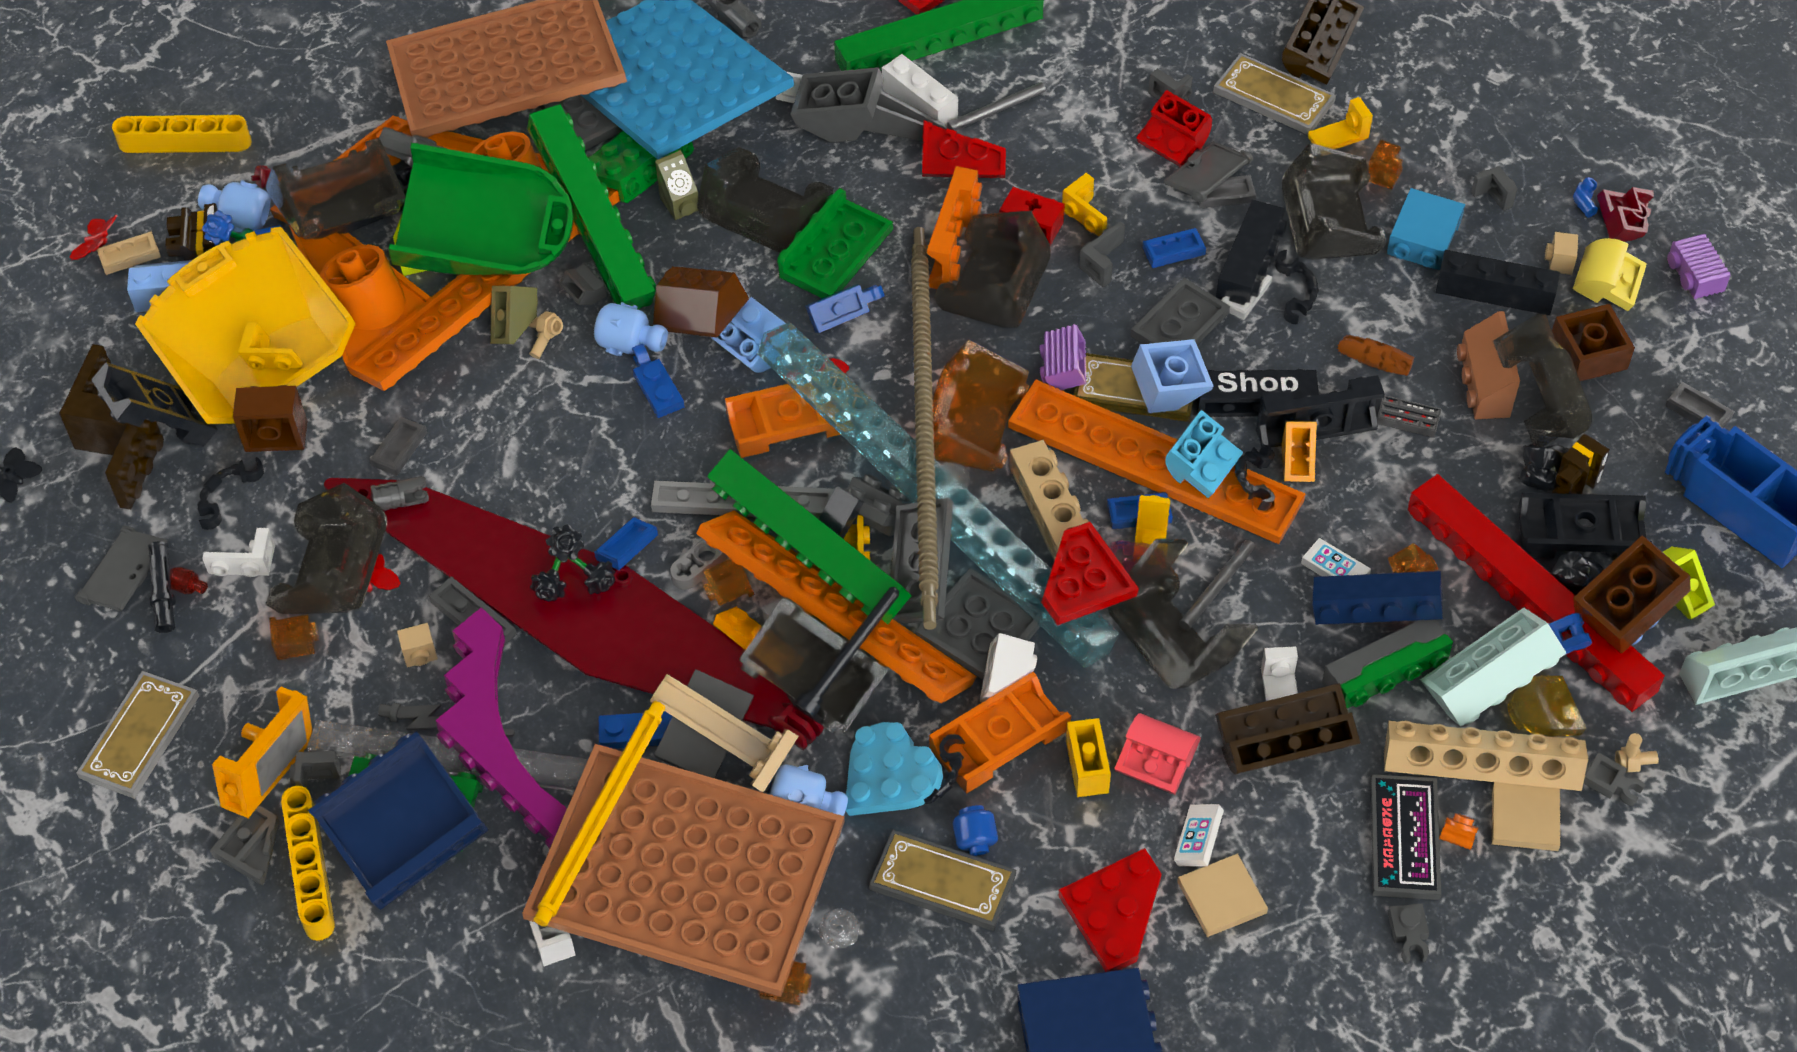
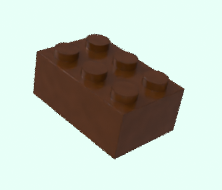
[1573,535,1691,654]

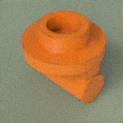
[1439,813,1478,850]

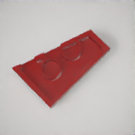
[922,120,1006,178]

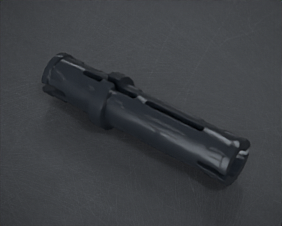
[148,541,176,633]

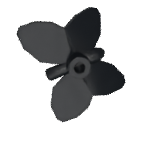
[0,447,42,503]

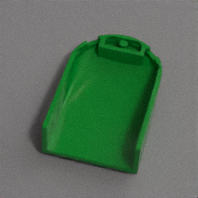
[389,142,573,275]

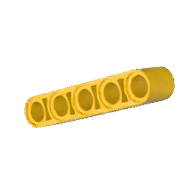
[112,115,252,153]
[281,785,335,941]

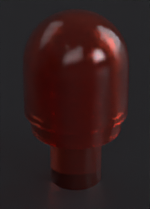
[170,567,208,594]

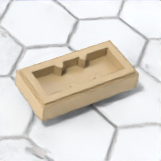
[97,231,161,275]

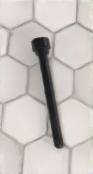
[794,587,899,718]

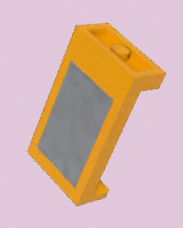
[212,686,314,818]

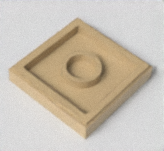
[1492,782,1560,851]
[1178,854,1268,937]

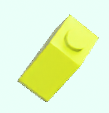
[1663,546,1715,619]

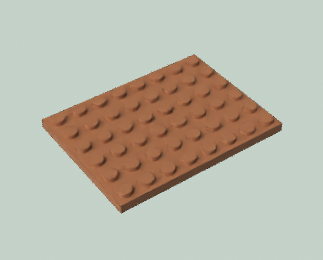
[386,0,627,138]
[522,744,845,997]

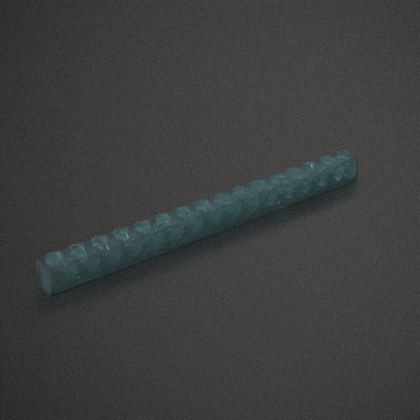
[757,322,1120,668]

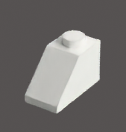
[980,633,1037,702]

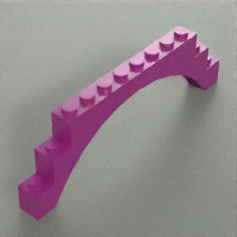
[436,607,567,849]

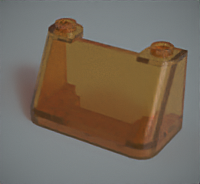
[932,340,1029,472]

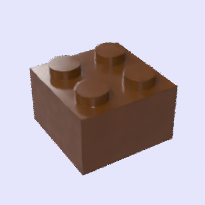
[1550,304,1635,383]
[233,385,308,452]

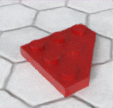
[1041,522,1139,626]
[1058,848,1162,972]

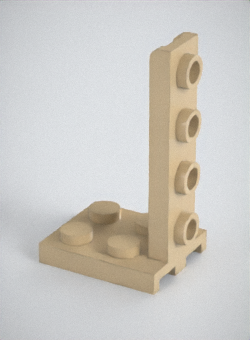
[650,674,799,792]

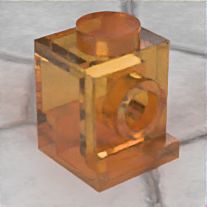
[1366,140,1403,190]
[703,559,755,606]
[269,614,319,660]
[759,961,812,1006]

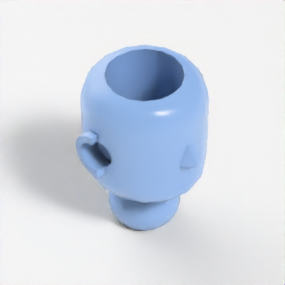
[198,180,271,233]
[594,302,668,356]
[767,764,848,816]

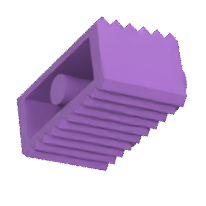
[1667,234,1731,300]
[1040,324,1087,390]

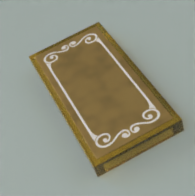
[1074,353,1193,422]

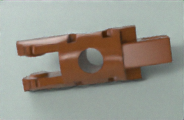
[1337,334,1414,376]

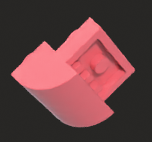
[1114,713,1201,795]

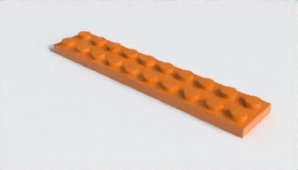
[1008,380,1306,544]
[696,510,977,704]

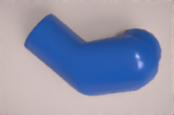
[1573,177,1598,218]

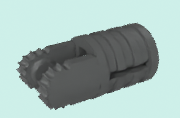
[370,476,429,512]

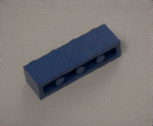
[1312,571,1443,625]

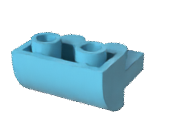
[1165,410,1243,498]

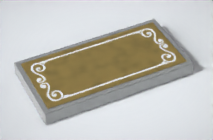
[1213,53,1336,135]
[76,671,199,799]

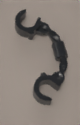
[1275,250,1319,324]
[1235,444,1275,511]
[197,457,264,530]
[909,734,965,810]

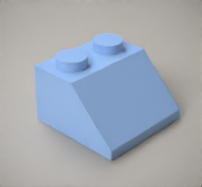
[127,260,192,312]
[1131,339,1213,413]

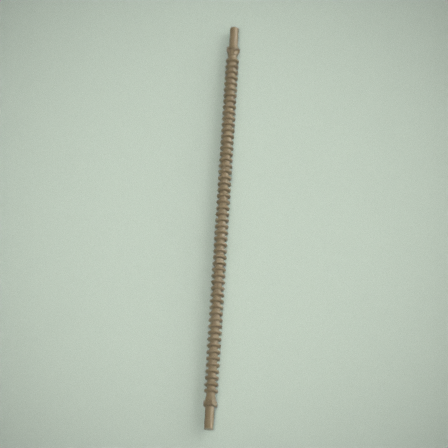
[911,227,939,630]

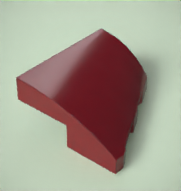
[1597,187,1654,242]

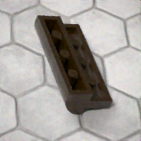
[1282,0,1364,85]
[1215,683,1361,775]

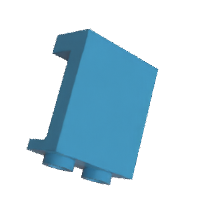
[1387,188,1465,270]

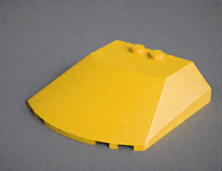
[135,227,356,424]

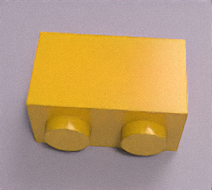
[1066,718,1111,797]

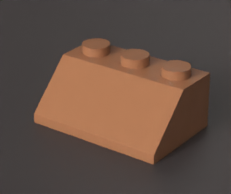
[1457,311,1520,419]

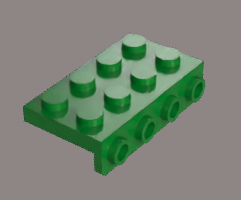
[588,131,694,203]
[777,188,893,299]

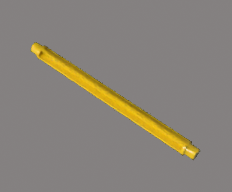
[533,701,665,927]

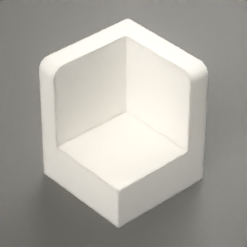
[529,921,575,966]

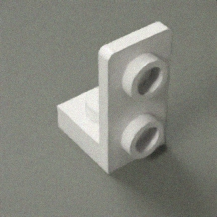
[202,528,275,577]
[1261,646,1298,701]

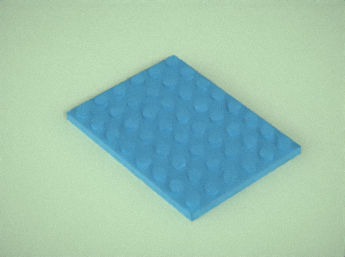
[581,0,794,159]

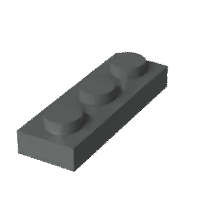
[429,576,517,644]

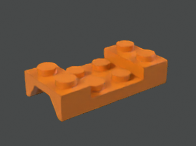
[927,166,982,291]
[725,372,856,458]
[929,672,1071,794]

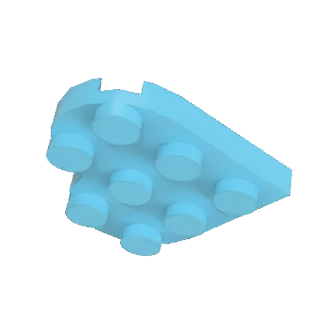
[845,722,943,816]

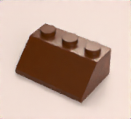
[653,266,749,338]

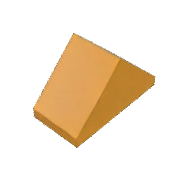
[1281,421,1317,482]

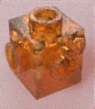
[1388,543,1438,573]

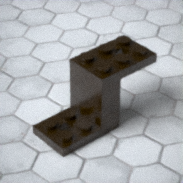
[59,344,164,510]

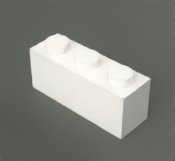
[882,54,958,126]

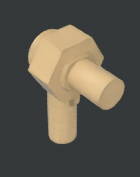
[529,311,563,359]
[1615,733,1658,772]

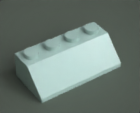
[1420,608,1566,727]
[1679,627,1797,705]

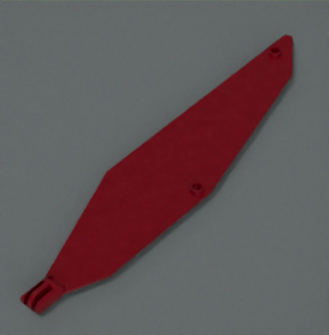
[324,478,824,751]

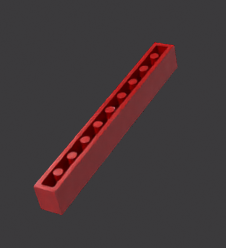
[1407,474,1665,712]

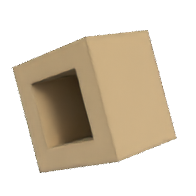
[1545,232,1578,275]
[397,623,438,667]

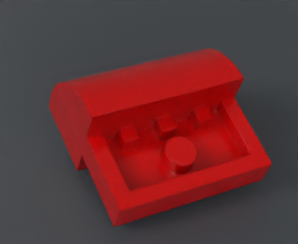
[1136,90,1212,167]

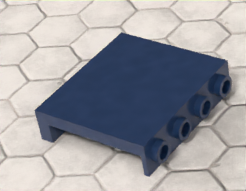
[308,731,489,910]
[1017,968,1162,1052]

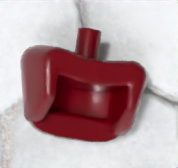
[251,166,278,189]

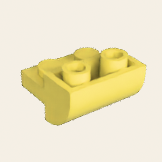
[1573,238,1647,311]

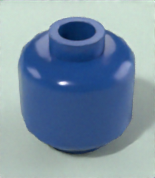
[953,805,998,856]

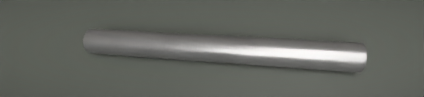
[947,82,1046,131]
[1179,540,1255,630]

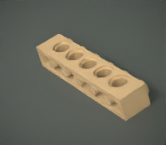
[1009,440,1089,561]
[1384,721,1588,791]

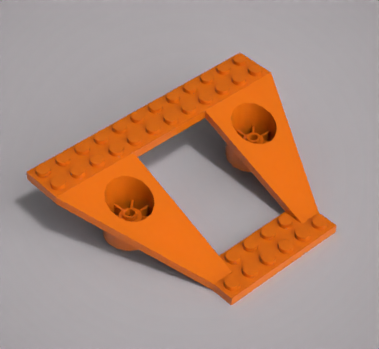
[270,115,620,391]

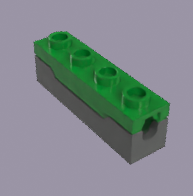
[1322,620,1453,708]

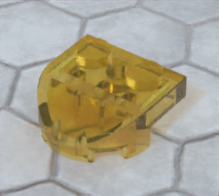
[1507,676,1587,737]

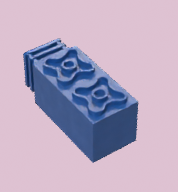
[1665,415,1797,568]

